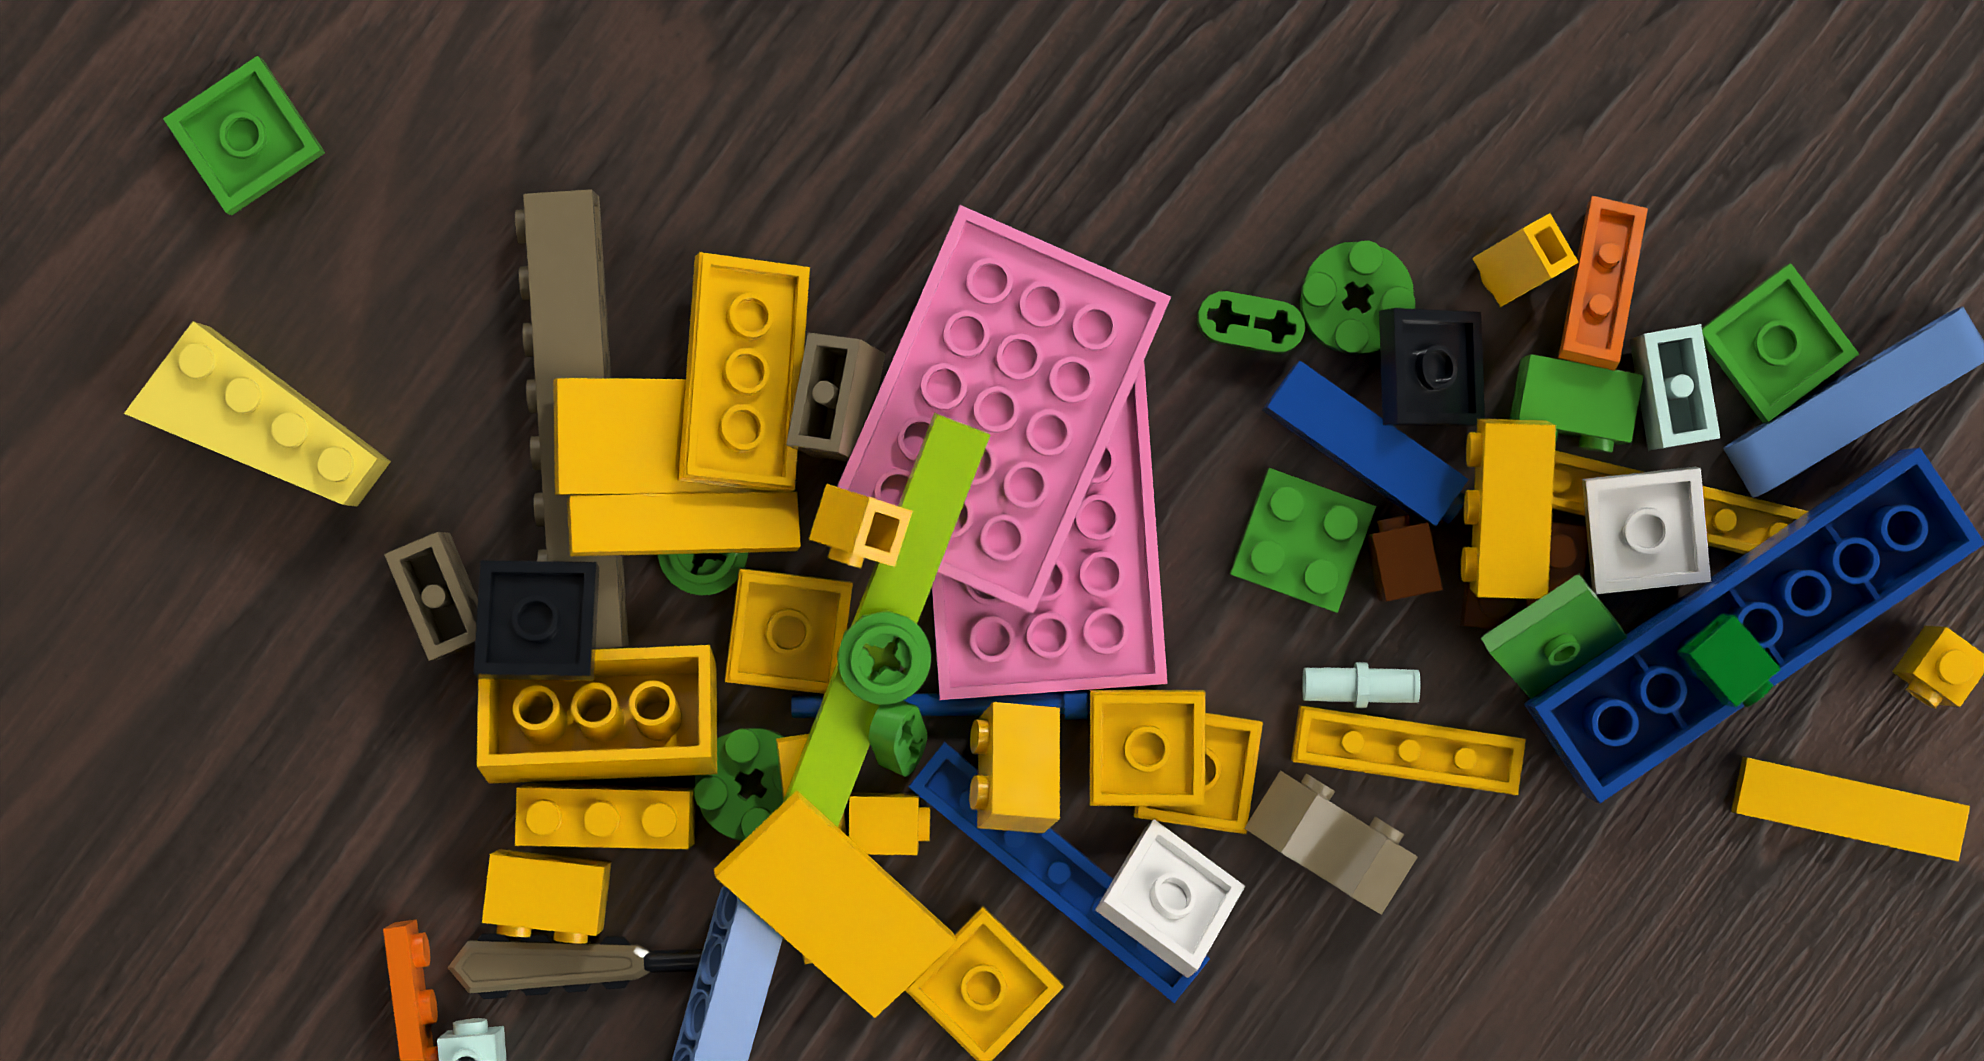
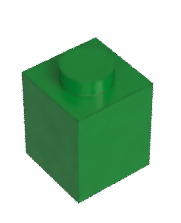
[1677,614,1781,708]

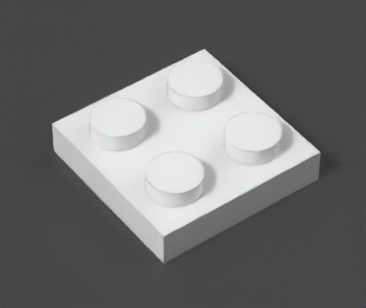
[1582,466,1711,594]
[1095,819,1245,978]

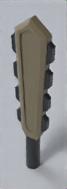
[448,933,703,999]

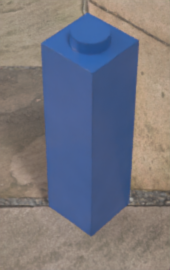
[1262,361,1469,527]

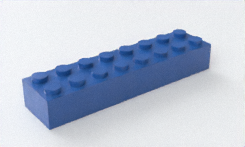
[1524,448,1984,804]

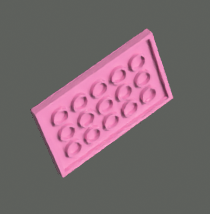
[837,205,1171,614]
[932,361,1168,700]

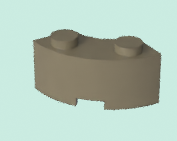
[1244,770,1418,915]

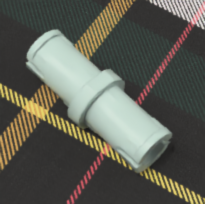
[1302,662,1420,708]

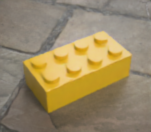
[477,645,717,784]

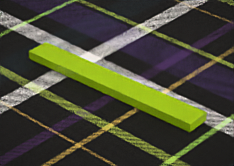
[782,413,991,827]

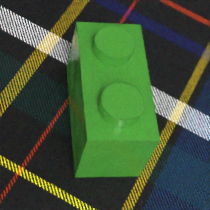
[1509,354,1644,453]

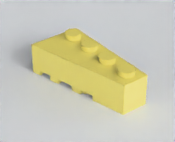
[124,321,391,507]

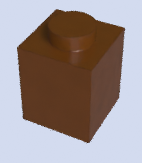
[1365,514,1443,602]

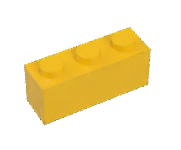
[1461,419,1556,599]
[515,783,696,849]

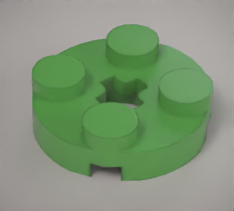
[1300,240,1415,355]
[694,728,784,841]

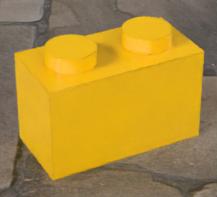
[969,702,1060,833]
[482,849,611,944]

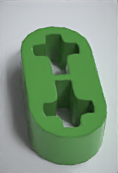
[1197,291,1305,354]
[869,701,927,777]

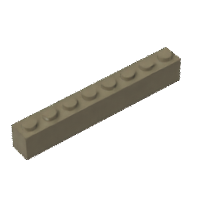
[515,189,629,649]

